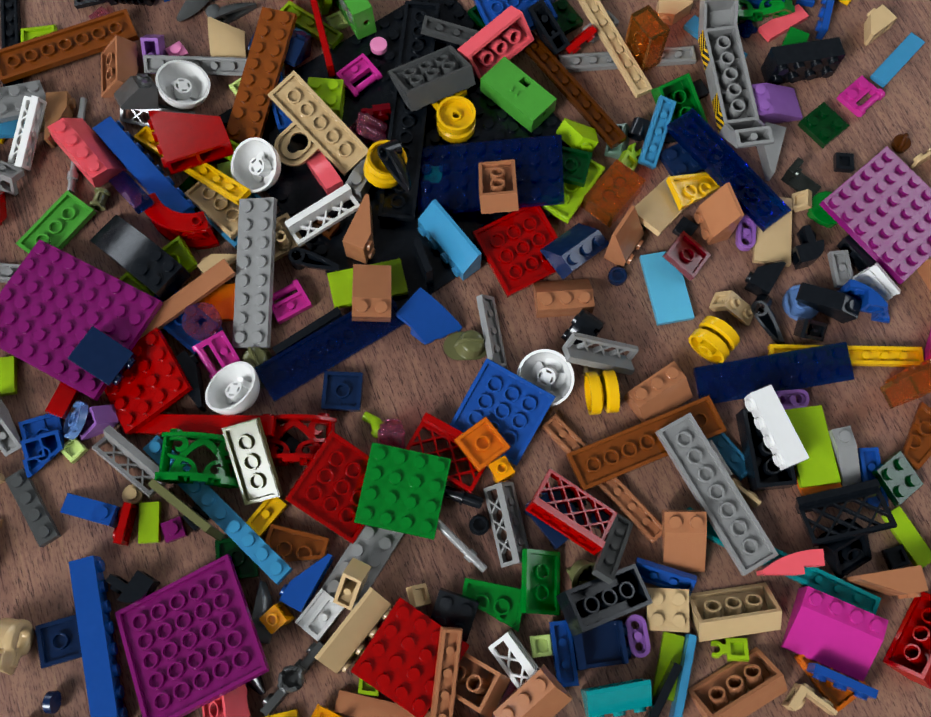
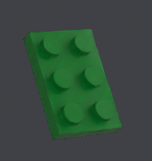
[521,548,560,615]

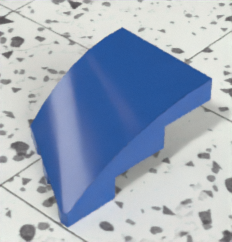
[838,279,890,323]
[396,287,463,345]
[18,414,64,478]

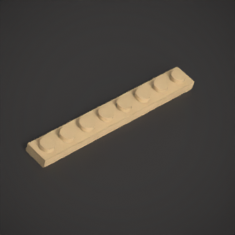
[578,0,653,98]

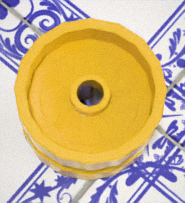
[436,96,476,144]
[363,140,408,189]
[688,316,740,364]
[584,370,620,415]

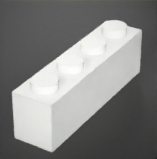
[744,385,809,471]

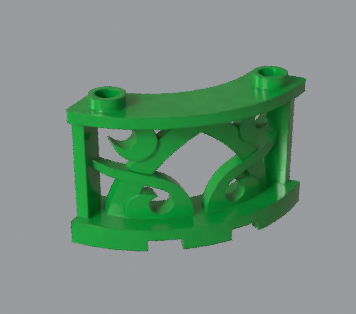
[737,0,795,23]
[154,429,239,489]

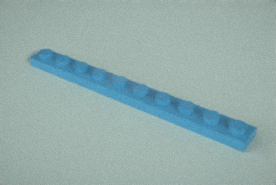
[143,435,293,585]

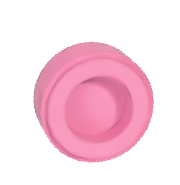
[370,37,388,55]

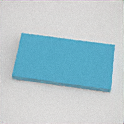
[639,251,695,326]

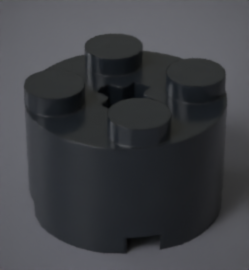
[561,309,605,348]

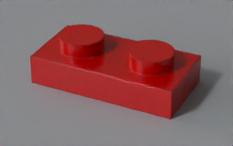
[564,25,597,54]
[113,502,138,546]

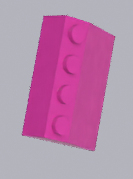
[781,586,889,681]

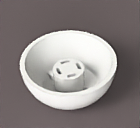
[155,60,211,109]
[231,137,281,193]
[517,349,575,407]
[205,361,260,415]

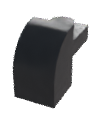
[791,225,825,270]
[106,570,161,603]

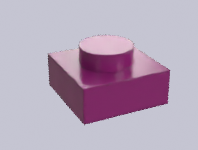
[160,516,188,543]

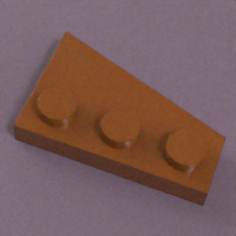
[902,402,931,470]
[265,524,330,562]

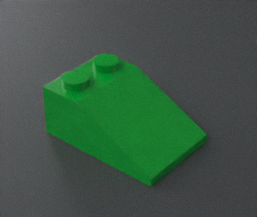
[651,73,708,136]

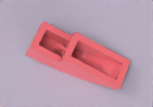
[306,151,343,195]
[756,549,825,576]

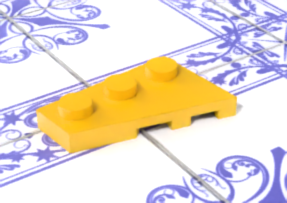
[666,171,721,211]

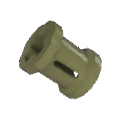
[89,187,111,211]

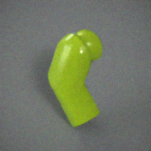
[362,411,384,438]

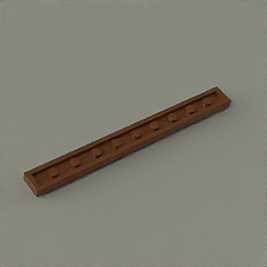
[523,30,627,149]

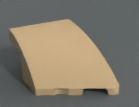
[208,17,248,58]

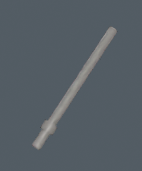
[67,97,87,194]
[437,519,487,573]

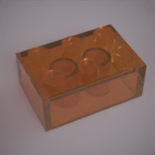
[624,5,670,72]
[581,160,646,228]
[880,359,931,409]

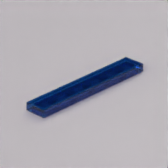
[109,170,154,214]

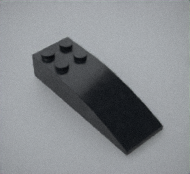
[90,215,191,302]

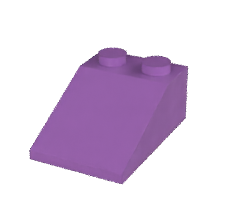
[751,83,803,124]

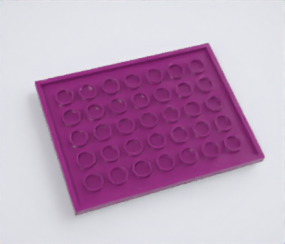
[0,239,163,401]

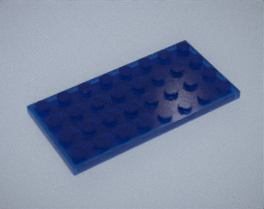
[418,135,565,215]

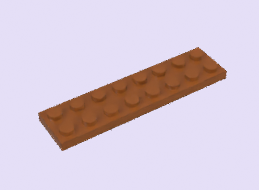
[226,7,297,143]
[0,9,139,84]
[566,395,727,491]

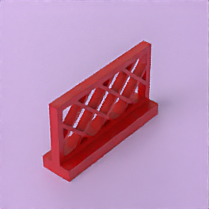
[405,412,487,493]
[525,469,617,555]

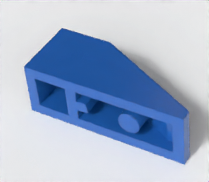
[60,493,120,528]
[279,554,335,613]

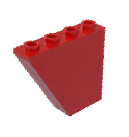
[147,110,234,174]

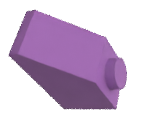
[140,34,166,74]
[79,404,119,441]

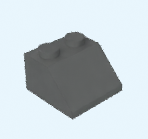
[114,73,158,110]

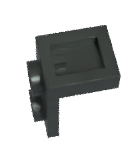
[781,157,821,198]

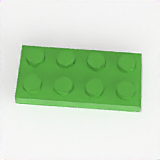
[15,190,96,254]

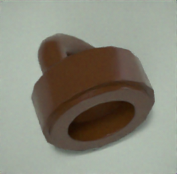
[891,133,911,153]

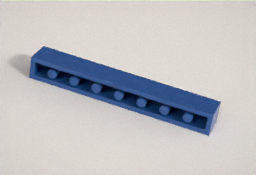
[92,116,196,213]
[69,555,128,717]

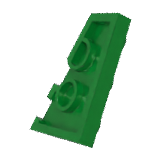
[462,577,522,632]

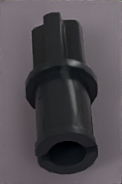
[443,486,483,509]

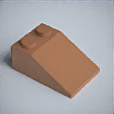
[478,159,519,214]
[694,182,744,245]
[342,194,375,264]
[604,205,644,268]
[352,264,391,322]
[662,510,707,572]
[843,565,929,599]
[455,652,511,717]

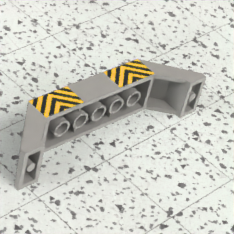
[698,0,774,149]

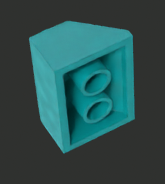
[581,678,652,717]

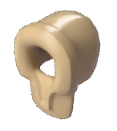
[0,618,34,676]

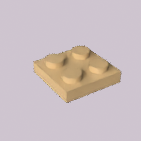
[647,587,690,633]

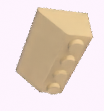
[689,582,782,642]
[314,587,393,674]

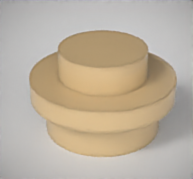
[122,484,143,504]

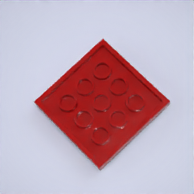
[472,200,558,298]
[104,328,193,435]
[285,431,369,544]
[351,597,470,717]

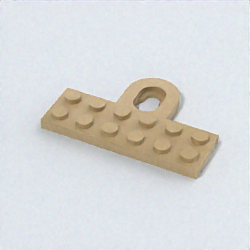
[267,70,368,176]

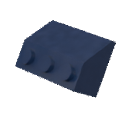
[248,29,313,67]
[540,223,609,280]

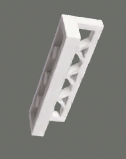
[7,95,47,171]
[284,184,360,247]
[488,629,539,688]

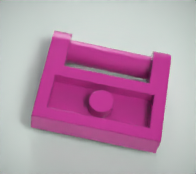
[336,53,383,98]
[836,75,885,117]
[272,279,313,325]
[191,330,241,379]

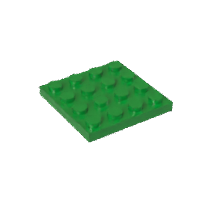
[354,442,452,540]

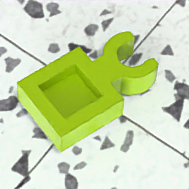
[616,143,642,176]
[710,638,750,662]

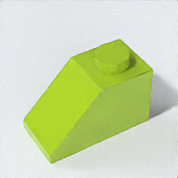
[556,118,599,152]

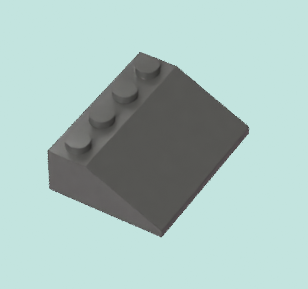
[388,45,476,112]

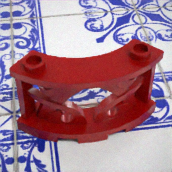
[137,193,220,250]
[262,413,337,467]

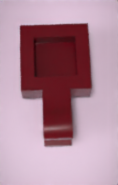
[361,103,391,124]

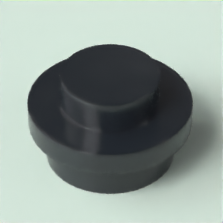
[469,515,489,536]

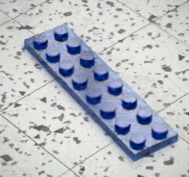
[667,108,791,232]
[254,296,405,402]
[693,342,855,404]

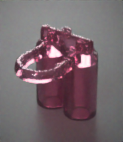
[350,112,387,142]
[377,418,405,449]

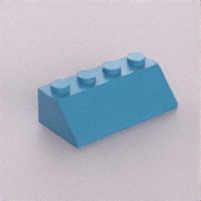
[417,199,482,281]

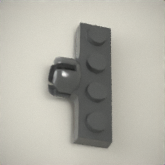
[260,641,325,716]

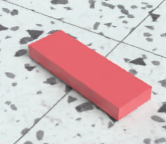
[757,4,809,42]

